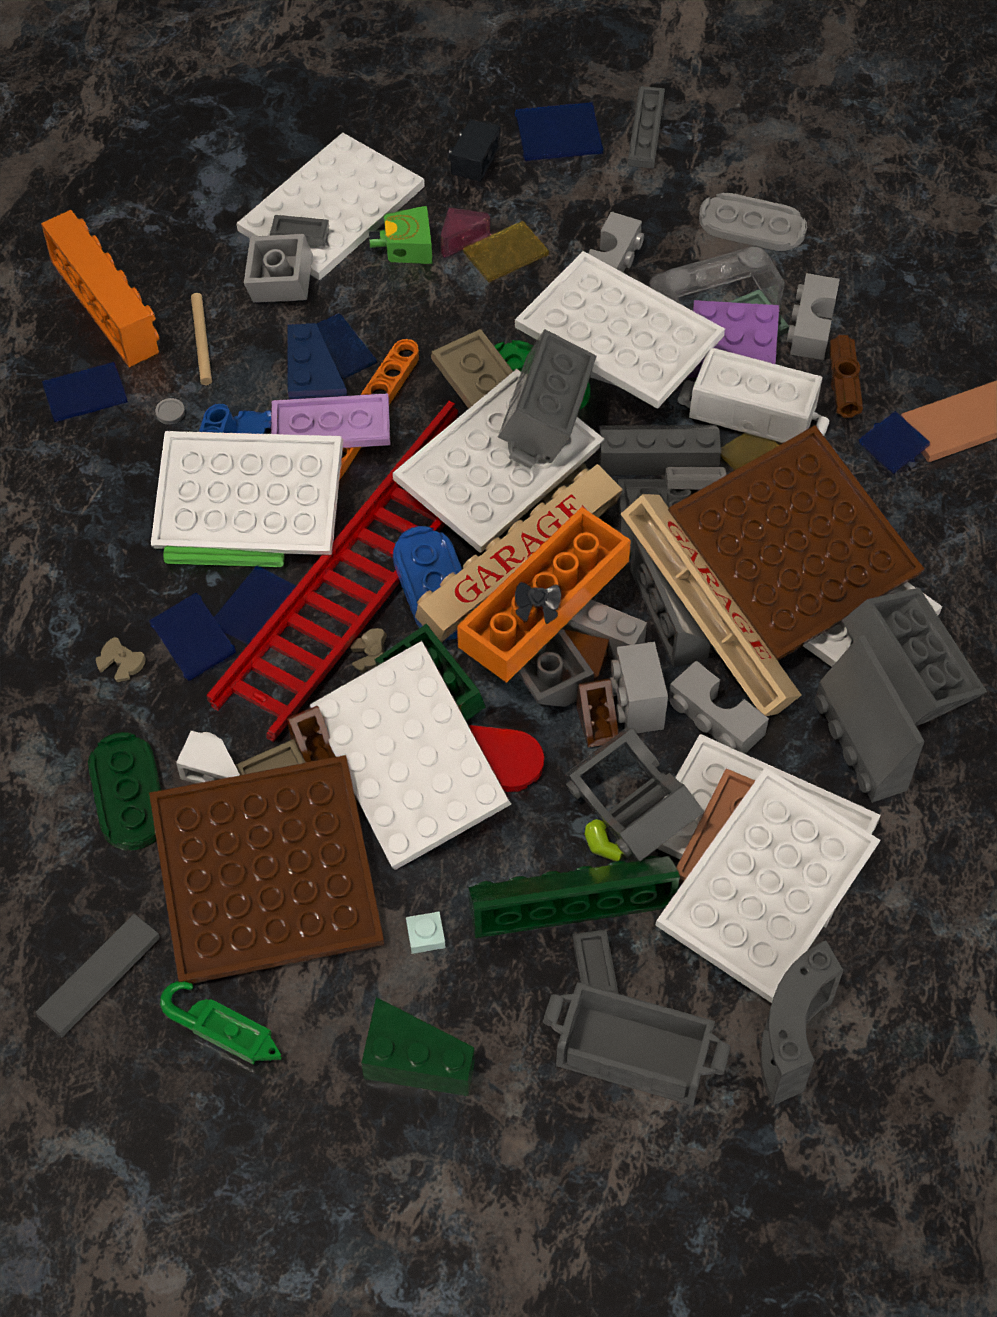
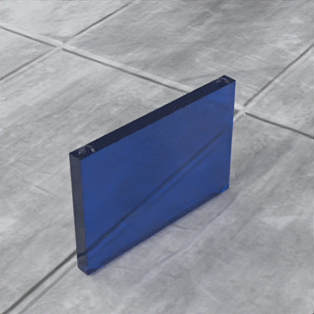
[317,313,377,380]
[42,362,128,422]
[211,566,296,645]
[149,592,236,681]

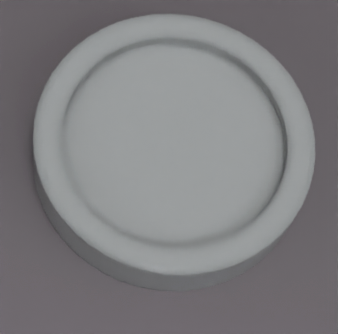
[155,398,185,424]

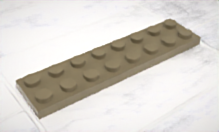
[431,329,589,505]

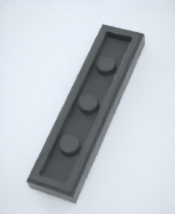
[628,86,665,169]
[35,914,160,1038]

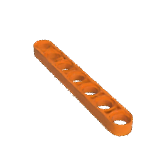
[339,339,419,481]

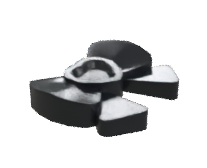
[515,582,561,624]

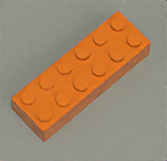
[41,210,160,367]
[457,507,631,683]

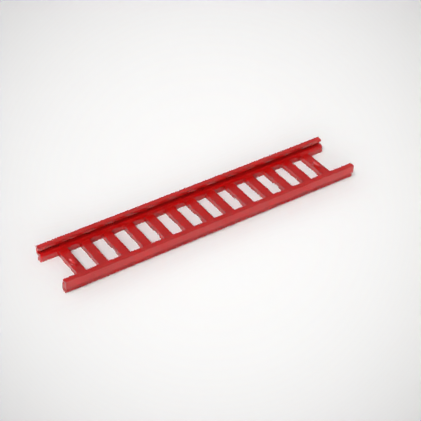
[206,401,458,742]

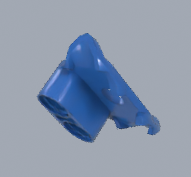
[199,404,272,434]

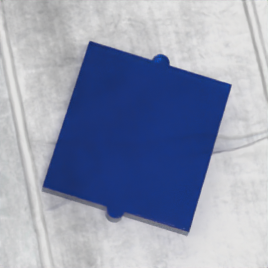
[859,411,930,474]

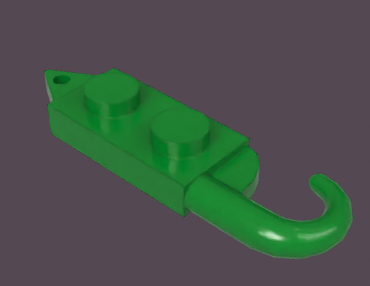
[160,981,282,1064]

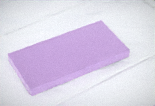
[271,393,390,448]

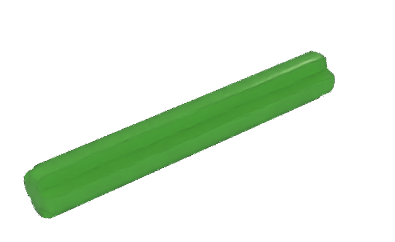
[163,546,285,567]

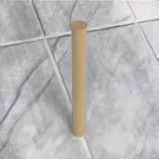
[191,293,212,385]

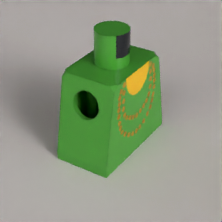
[369,206,432,264]

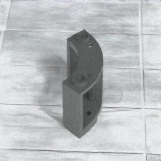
[565,727,704,861]
[760,940,843,1106]

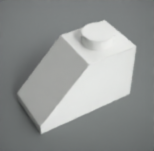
[176,731,240,784]

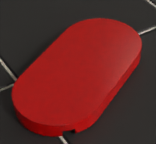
[468,725,544,792]

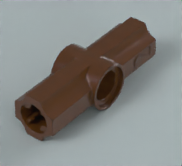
[829,335,863,418]

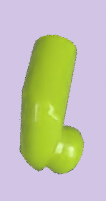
[584,819,624,861]

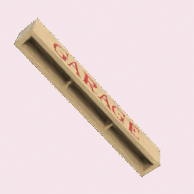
[415,464,623,642]
[621,494,801,716]

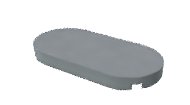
[699,193,807,251]

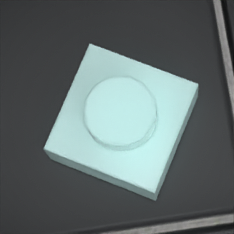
[406,912,445,954]

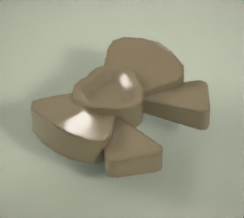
[350,628,387,673]
[96,637,146,682]

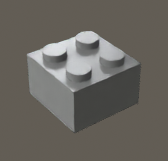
[244,234,313,303]
[609,642,668,733]

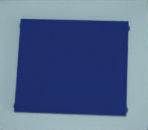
[515,102,603,161]

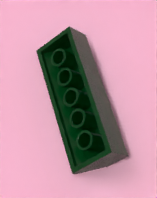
[468,856,680,938]

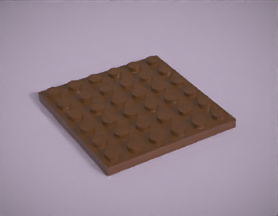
[668,425,924,661]
[149,755,384,984]

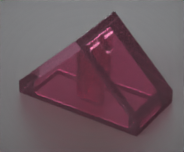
[441,208,490,258]

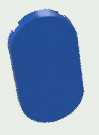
[393,526,462,640]

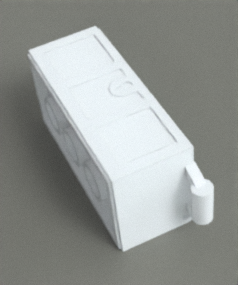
[678,348,829,443]

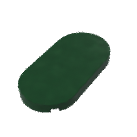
[88,732,161,850]

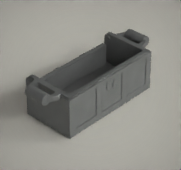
[498,329,597,469]
[543,982,731,1106]

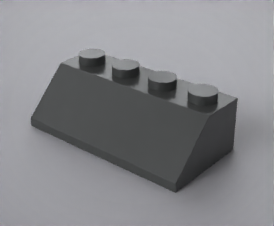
[598,425,721,475]
[630,534,712,668]
[475,604,594,707]

